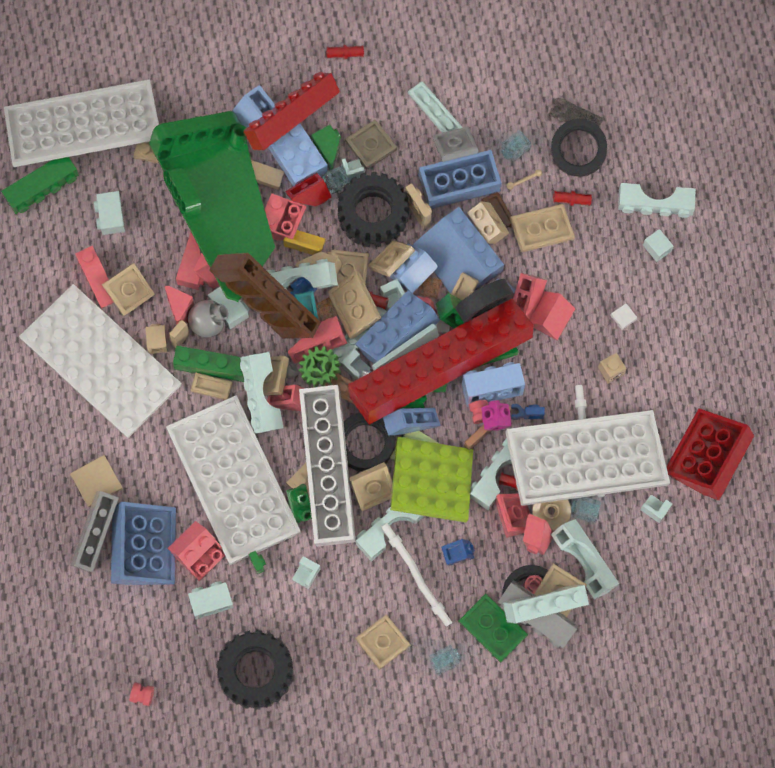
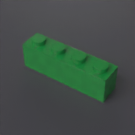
[1,157,79,214]
[173,346,244,382]

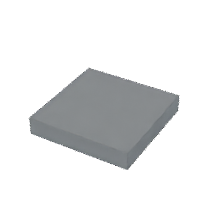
[432,127,478,162]

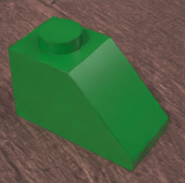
[311,125,341,171]
[436,293,464,328]

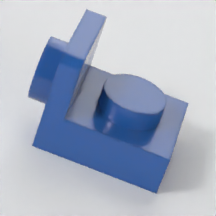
[441,539,475,566]

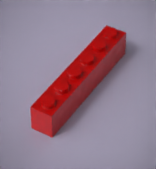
[244,72,340,150]

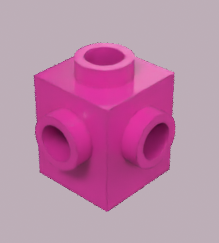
[481,400,512,431]

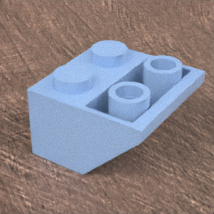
[232,85,275,128]
[390,243,438,293]

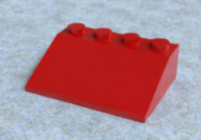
[666,408,754,500]

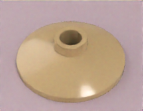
[532,499,571,531]

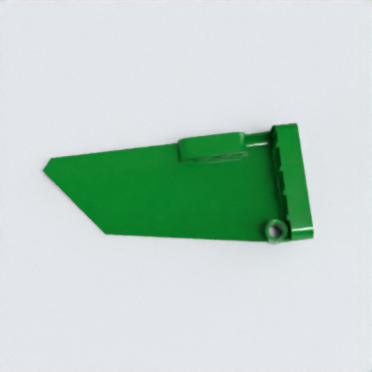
[149,111,275,302]

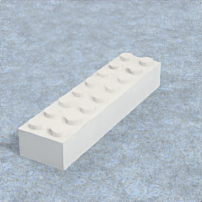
[299,385,356,547]

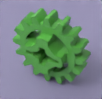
[299,346,341,387]

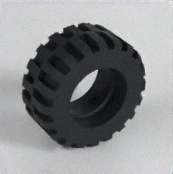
[338,172,409,247]
[217,630,294,710]

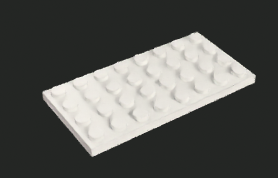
[4,79,159,167]
[19,284,182,438]
[166,395,301,565]
[505,410,670,506]

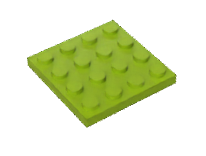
[390,437,473,523]

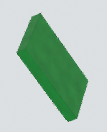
[458,593,528,663]

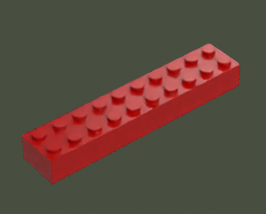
[348,298,534,425]

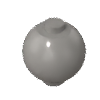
[188,300,228,338]

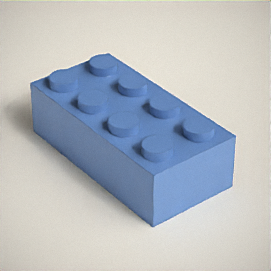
[419,150,502,209]
[355,290,440,364]

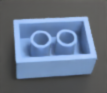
[268,123,328,186]
[462,362,525,407]

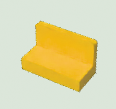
[283,230,326,255]

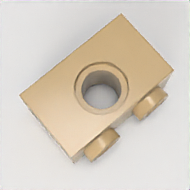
[467,201,509,244]

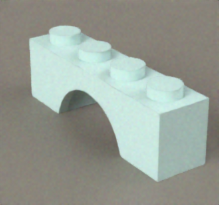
[618,183,696,218]
[267,259,338,289]
[240,352,284,433]
[470,438,512,511]
[356,508,424,561]
[551,519,619,599]
[503,584,589,623]

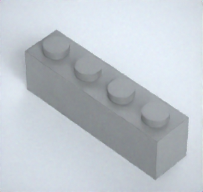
[70,491,119,572]
[498,580,578,648]

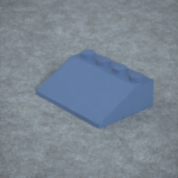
[413,207,504,294]
[111,502,176,585]

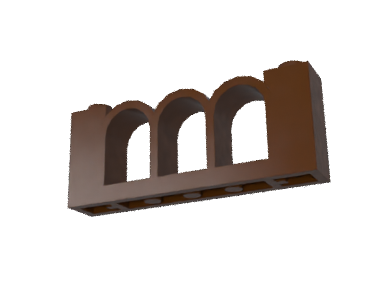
[209,253,321,339]

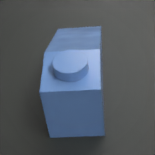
[383,408,441,436]

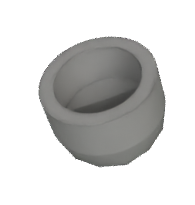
[286,362,299,379]

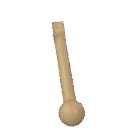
[507,169,542,190]

